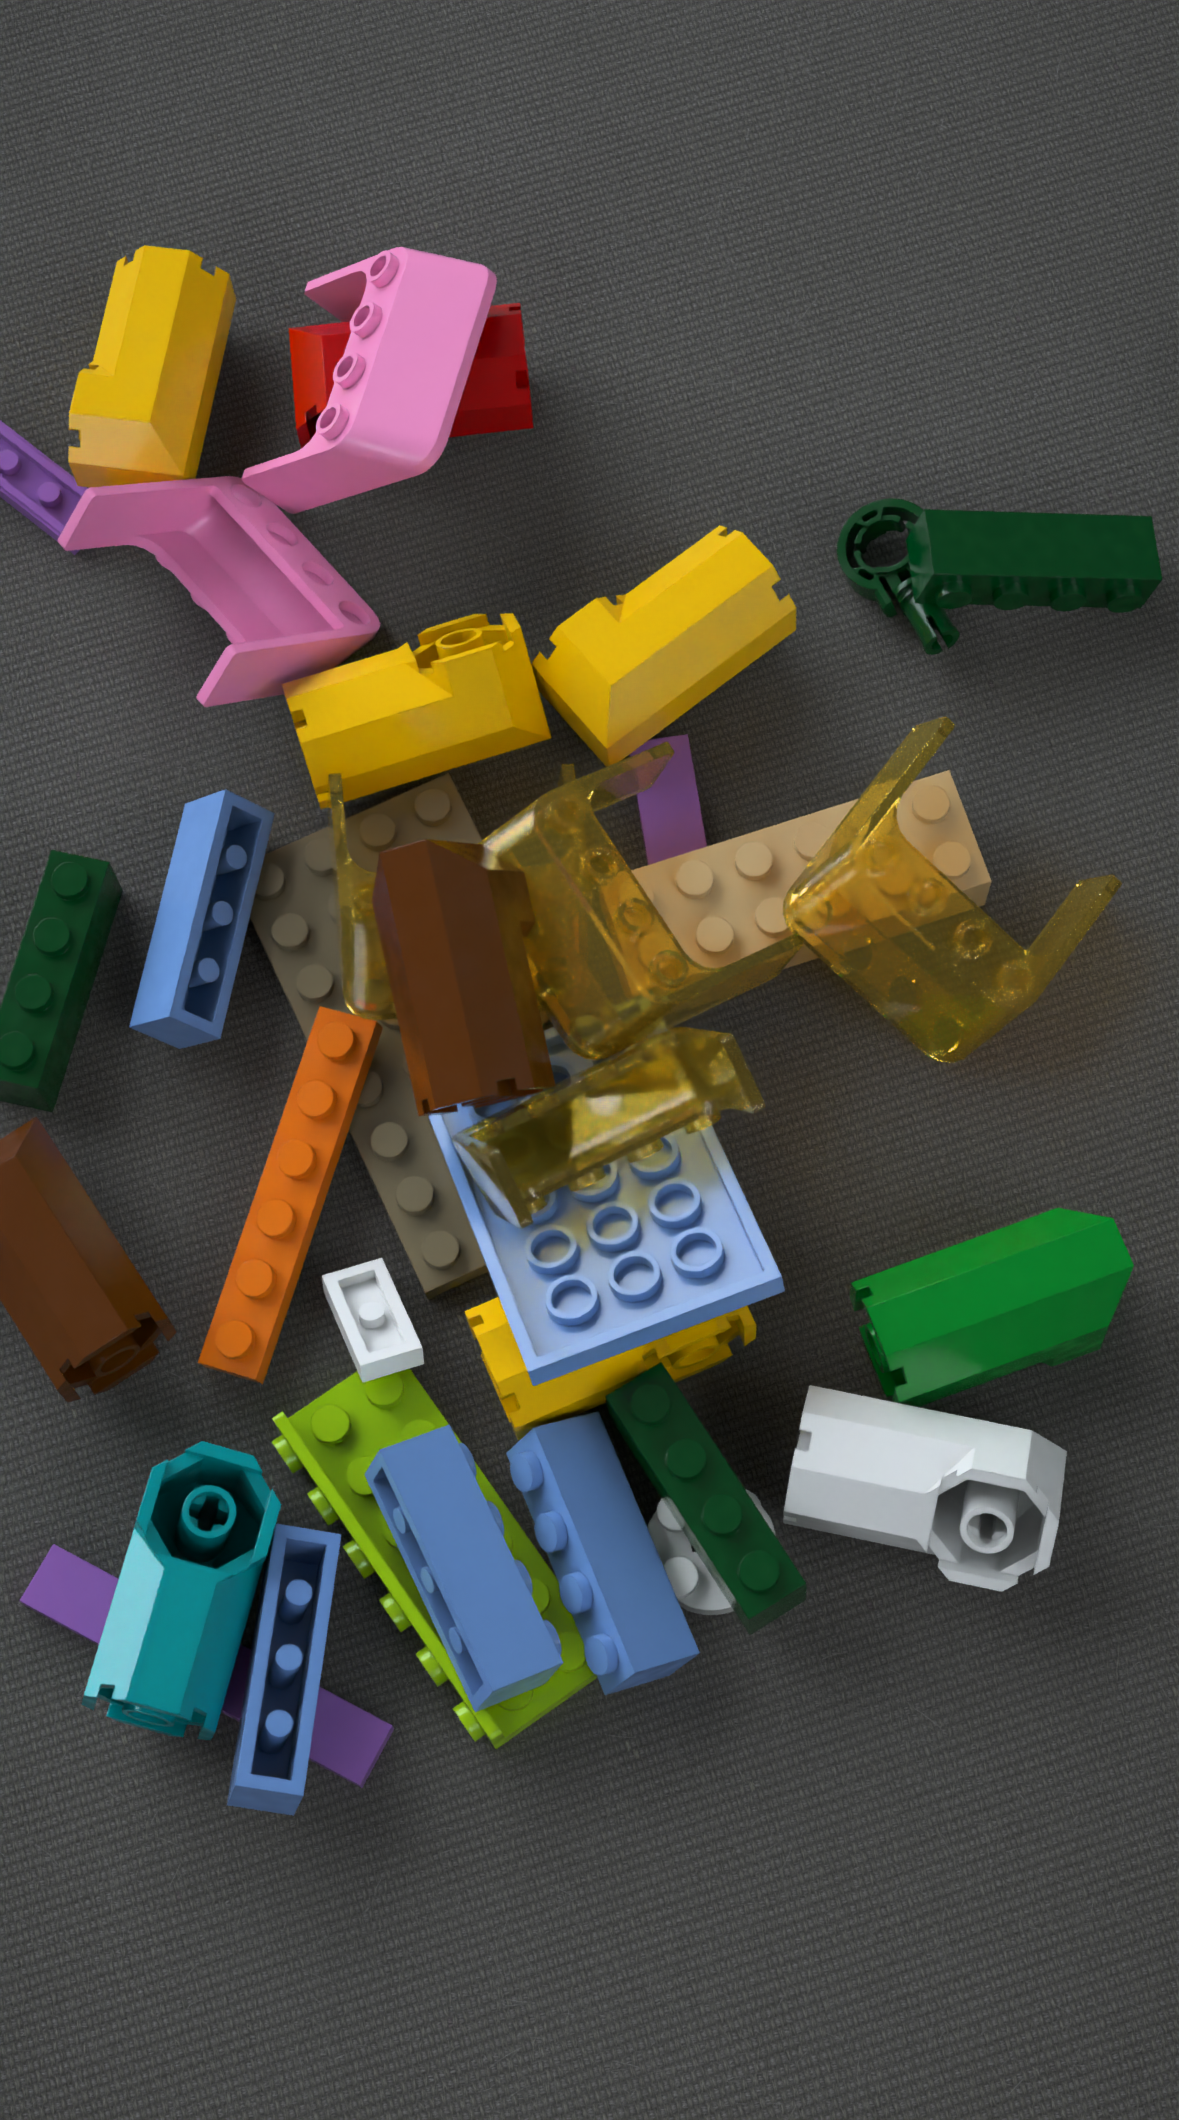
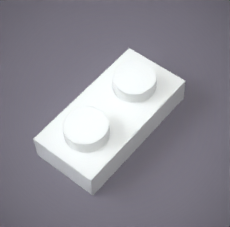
[322,1258,424,1383]

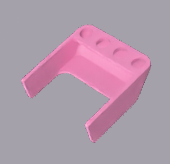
[241,247,497,514]
[57,476,380,707]

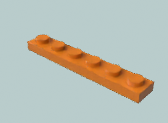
[198,1006,383,1384]

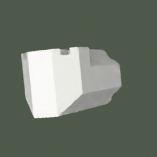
[783,1385,1067,1592]

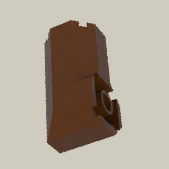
[372,839,556,1116]
[0,1116,177,1403]

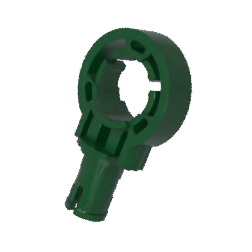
[837,498,960,655]

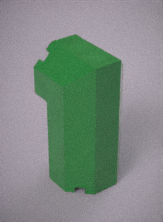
[850,1208,1134,1407]

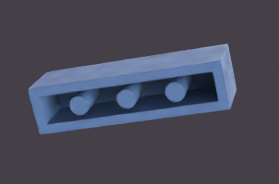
[129,789,275,1049]
[506,1411,700,1695]
[364,1424,564,1712]
[227,1524,341,1816]

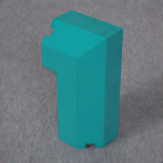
[81,1441,281,1740]

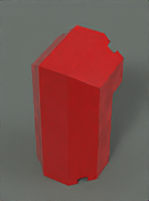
[289,303,534,448]

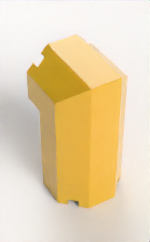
[68,245,236,487]
[531,525,796,769]
[281,613,551,809]
[464,1297,756,1440]

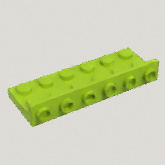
[272,1369,597,1749]

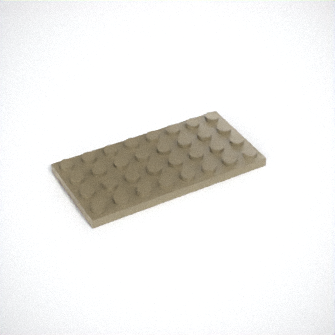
[249,773,572,1299]

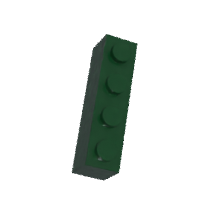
[906,509,1162,613]
[0,850,123,1113]
[605,1362,806,1635]

